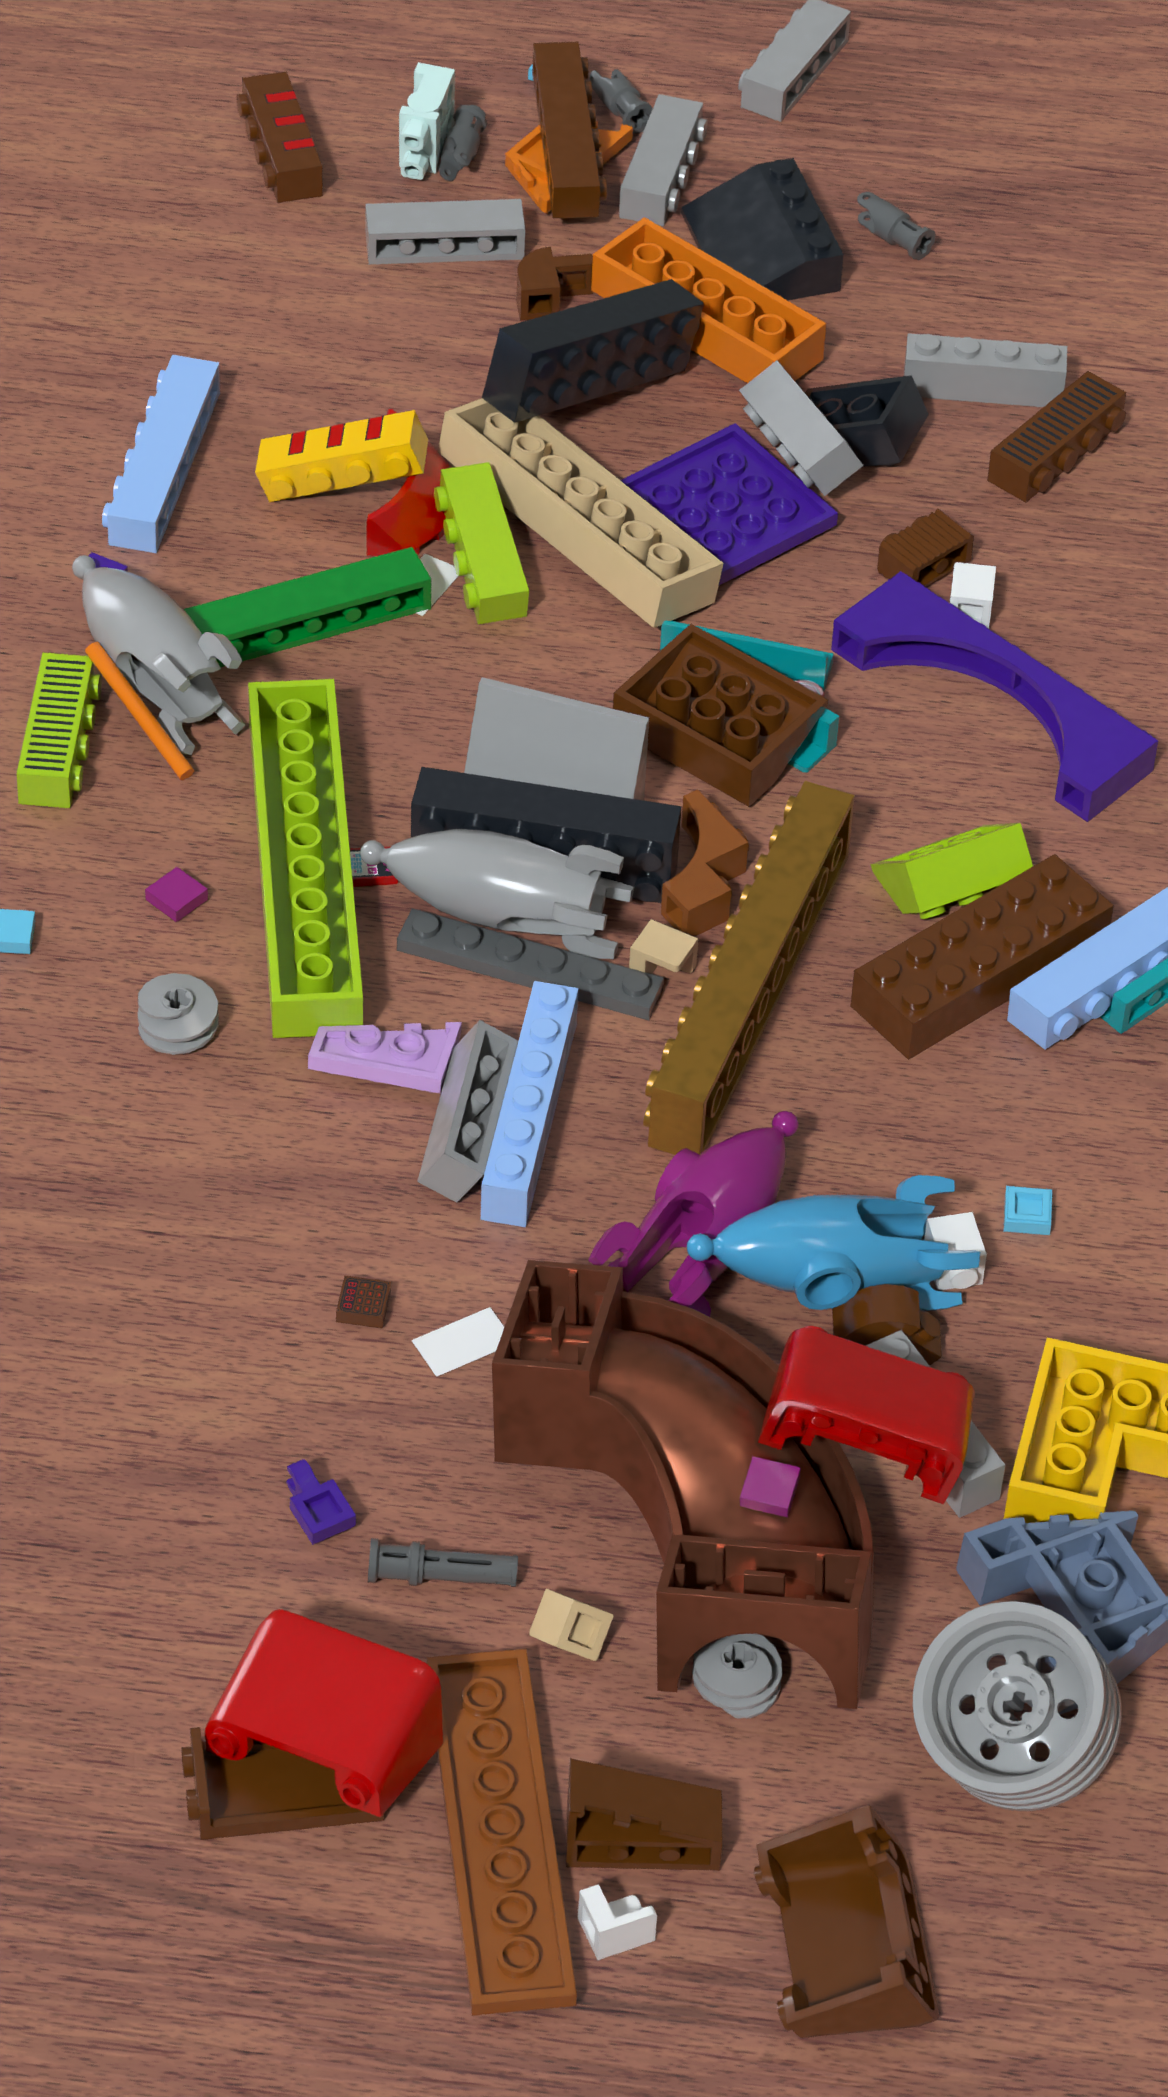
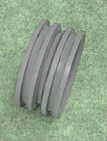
[913,1601,1122,1811]

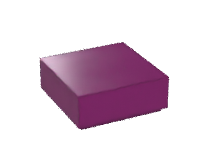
[145,867,208,922]
[740,1456,801,1518]

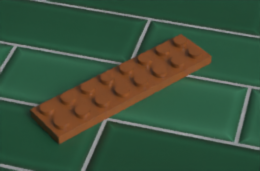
[427,1649,577,2016]

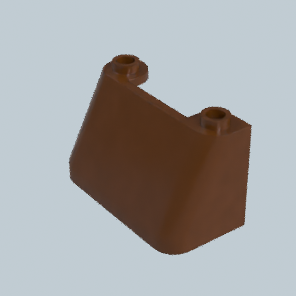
[754,1805,939,2038]

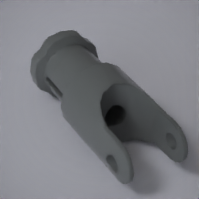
[589,69,653,134]
[439,105,487,182]
[857,192,936,260]

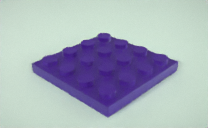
[620,423,838,586]

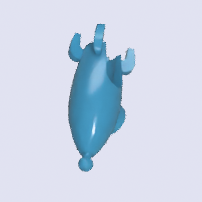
[687,1175,980,1311]

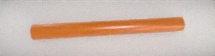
[85,641,194,780]

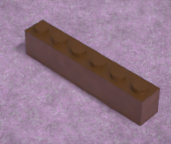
[532,42,607,219]

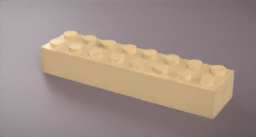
[438,398,724,628]

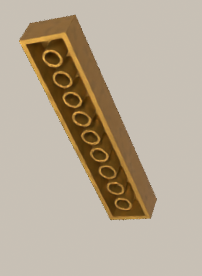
[643,781,855,1155]

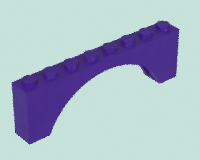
[831,571,1158,822]

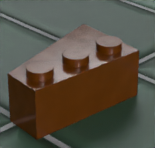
[566,1758,723,1871]

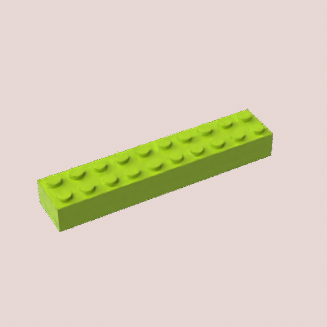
[248,679,363,1038]

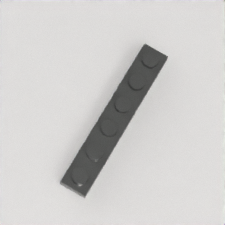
[397,908,664,1021]

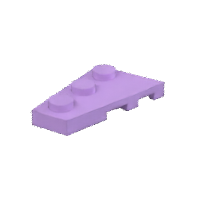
[308,1022,462,1094]

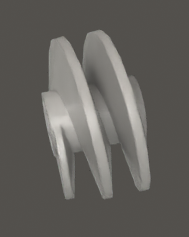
[137,973,219,1055]
[692,1634,782,1719]

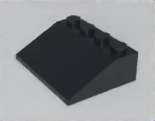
[681,158,844,301]

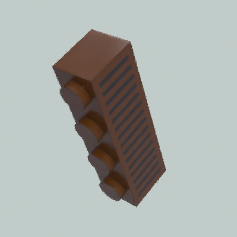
[987,371,1127,503]

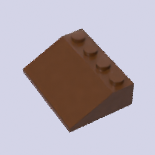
[613,624,828,807]

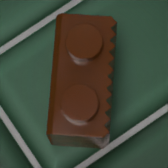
[877,508,974,587]

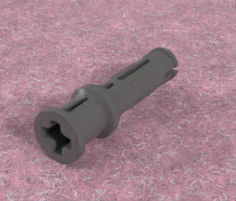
[368,1538,518,1587]

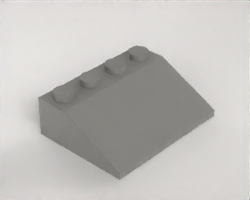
[464,677,649,801]

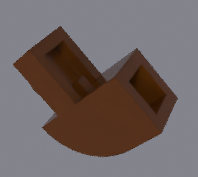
[516,247,593,321]
[832,1284,942,1366]

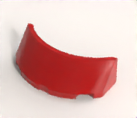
[366,409,452,556]

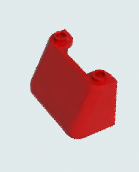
[758,1326,975,1504]
[205,1609,443,1818]

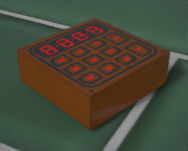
[336,1276,391,1329]

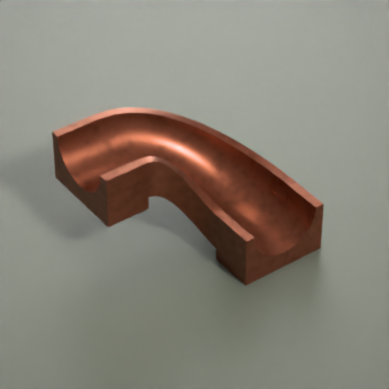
[492,1260,874,1709]

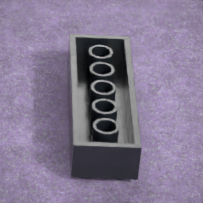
[482,279,704,423]
[411,767,682,903]

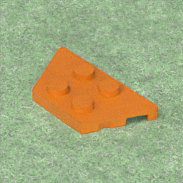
[505,121,633,214]

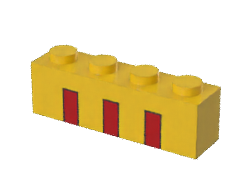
[255,410,428,502]

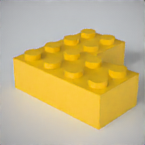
[1004,1337,1168,1523]

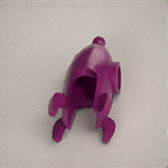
[588,1111,799,1317]

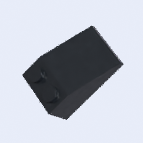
[805,375,929,467]

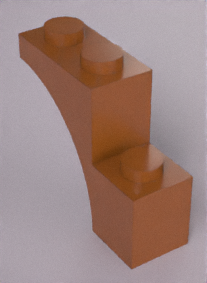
[661,789,749,937]

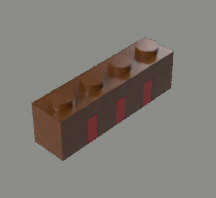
[237,71,323,203]

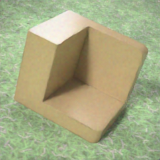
[629,919,698,974]
[529,1589,614,1661]

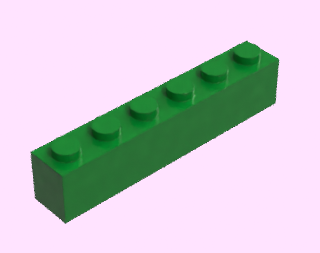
[183,547,432,667]

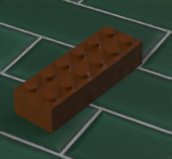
[850,854,1114,1060]

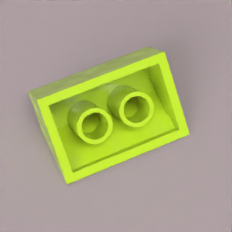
[871,823,1033,919]

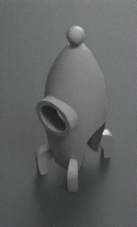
[72,555,245,755]
[360,829,634,959]

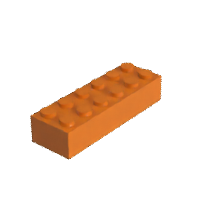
[591,217,826,384]

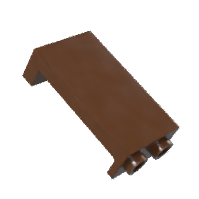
[181,1727,384,1840]

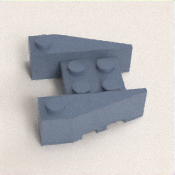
[956,1510,1168,1715]

